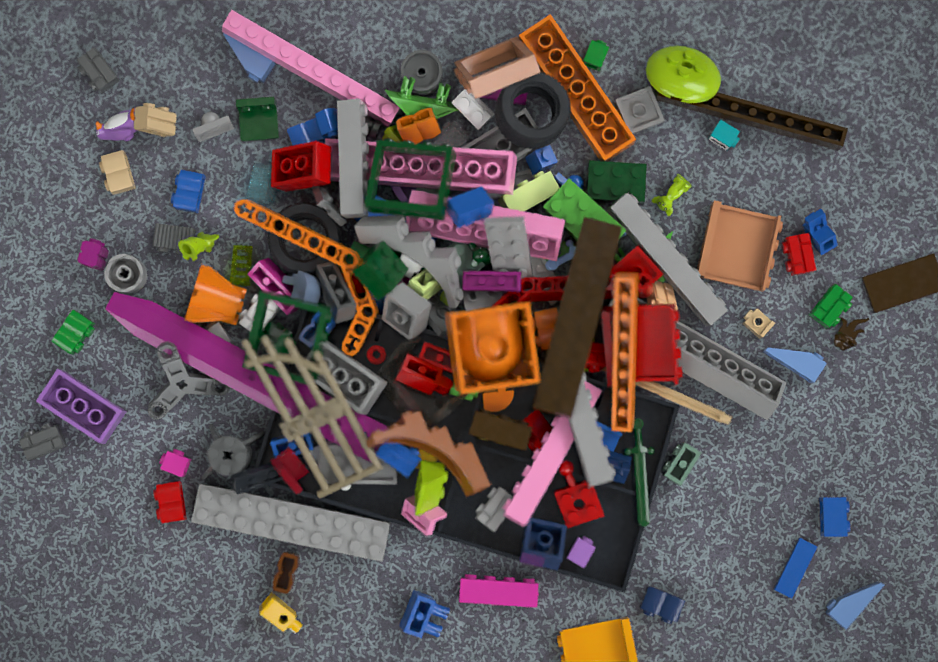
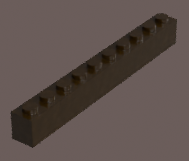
[656,92,848,151]

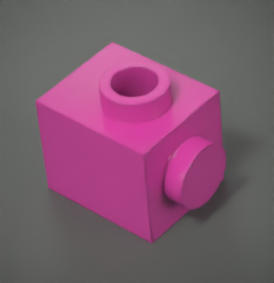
[159,449,192,477]

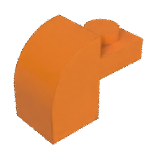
[483,387,514,412]

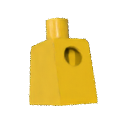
[259,592,303,634]

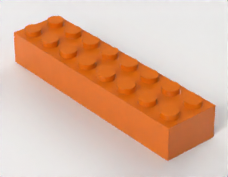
[519,14,636,162]

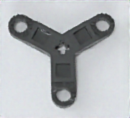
[147,342,230,420]

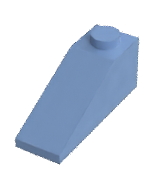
[223,33,275,83]
[763,348,827,383]
[825,581,884,630]

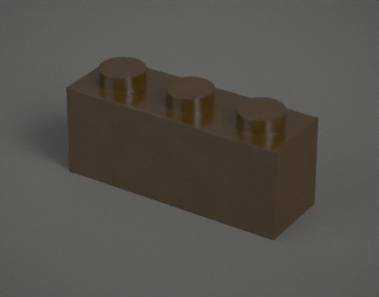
[468,409,532,451]

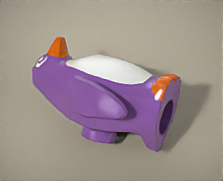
[96,107,138,141]

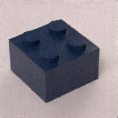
[519,518,567,570]

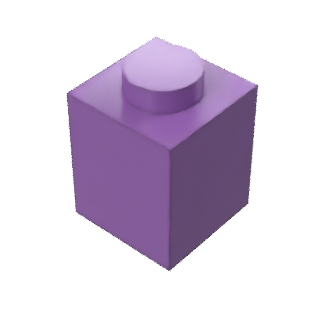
[566,536,596,568]

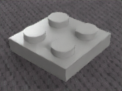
[615,86,665,134]

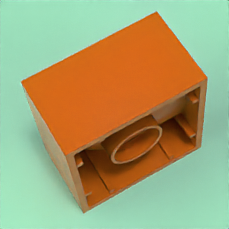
[444,302,540,394]

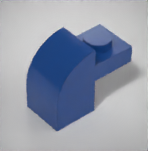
[803,209,838,255]

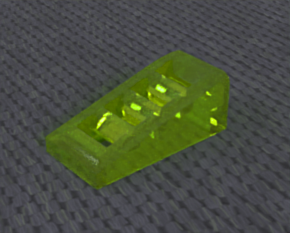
[230,245,253,286]

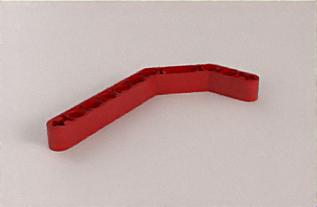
[490,273,653,308]

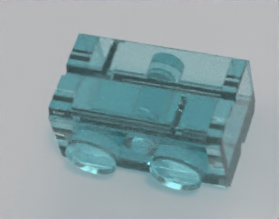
[245,163,276,207]

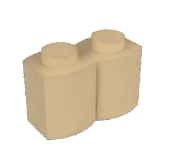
[99,150,136,195]

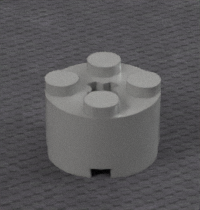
[104,254,147,294]

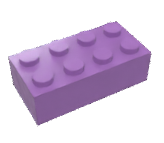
[36,369,127,444]

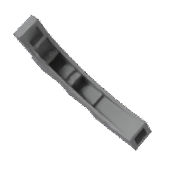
[355,215,463,308]

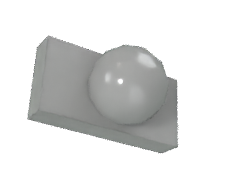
[193,112,234,142]

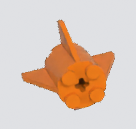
[185,264,247,326]

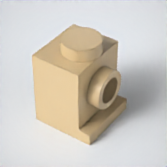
[743,309,775,339]

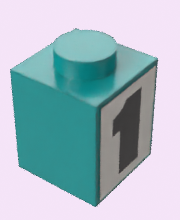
[708,120,740,151]

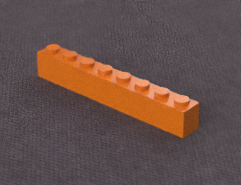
[612,272,638,432]

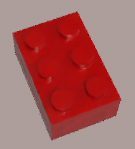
[271,141,331,192]

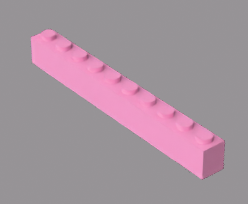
[222,10,399,127]

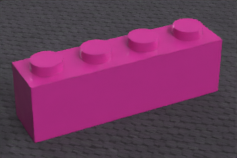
[459,574,539,607]

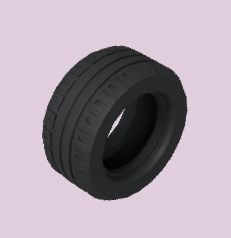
[494,72,571,149]
[268,202,343,276]

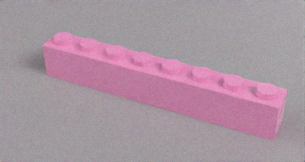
[502,382,602,527]

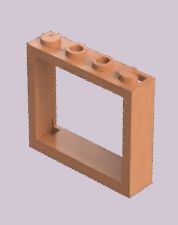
[453,36,540,99]

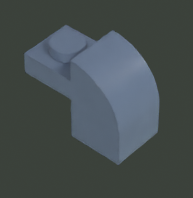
[282,270,321,303]

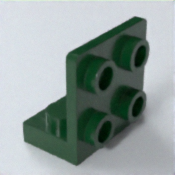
[236,96,279,142]

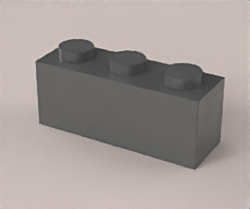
[315,261,356,323]

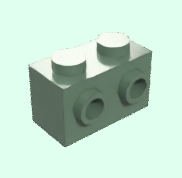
[662,442,701,486]

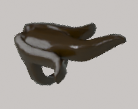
[834,318,869,351]

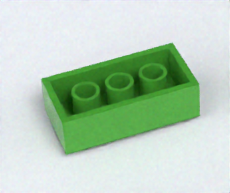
[542,179,627,241]

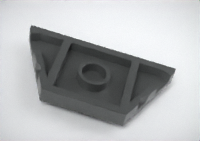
[312,185,347,226]

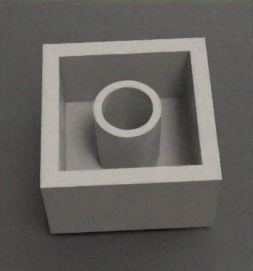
[382,282,432,341]

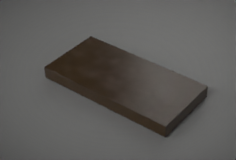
[861,253,938,313]

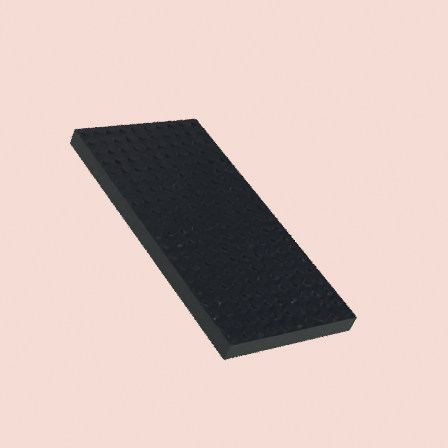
[255,297,680,593]

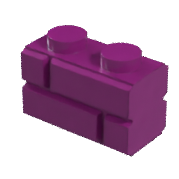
[77,238,109,271]

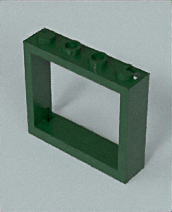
[364,139,456,220]
[242,289,333,384]

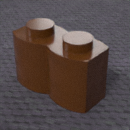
[273,551,300,594]

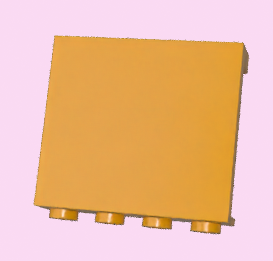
[557,617,638,662]

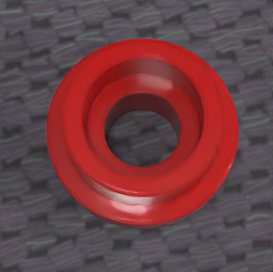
[367,345,386,364]

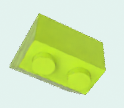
[415,460,448,516]

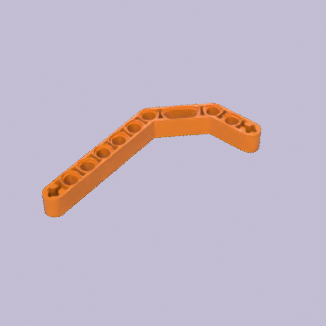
[234,199,378,356]

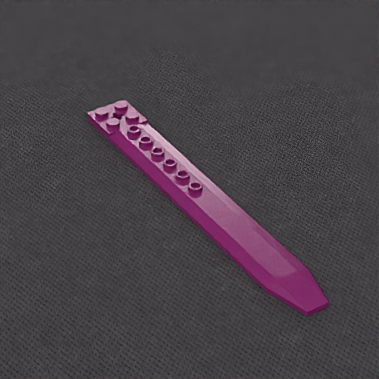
[105,292,388,463]

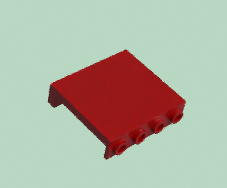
[602,304,683,386]

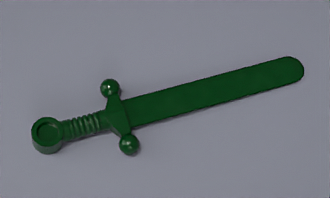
[624,418,655,527]

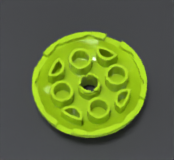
[646,46,721,103]

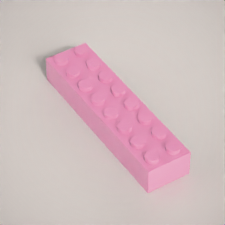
[406,190,565,261]

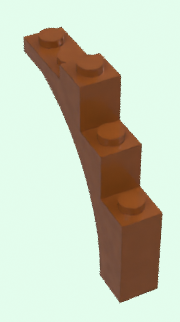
[365,411,490,497]

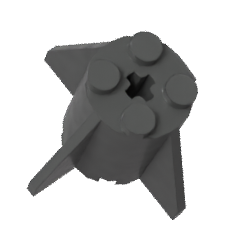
[201,424,265,481]

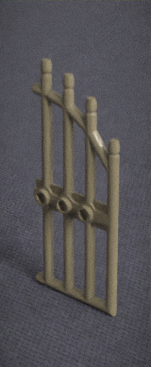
[241,336,383,498]

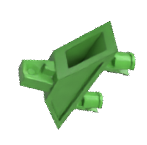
[385,76,458,119]

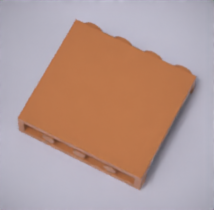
[697,200,783,292]

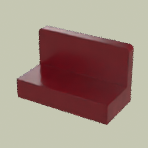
[271,447,309,495]

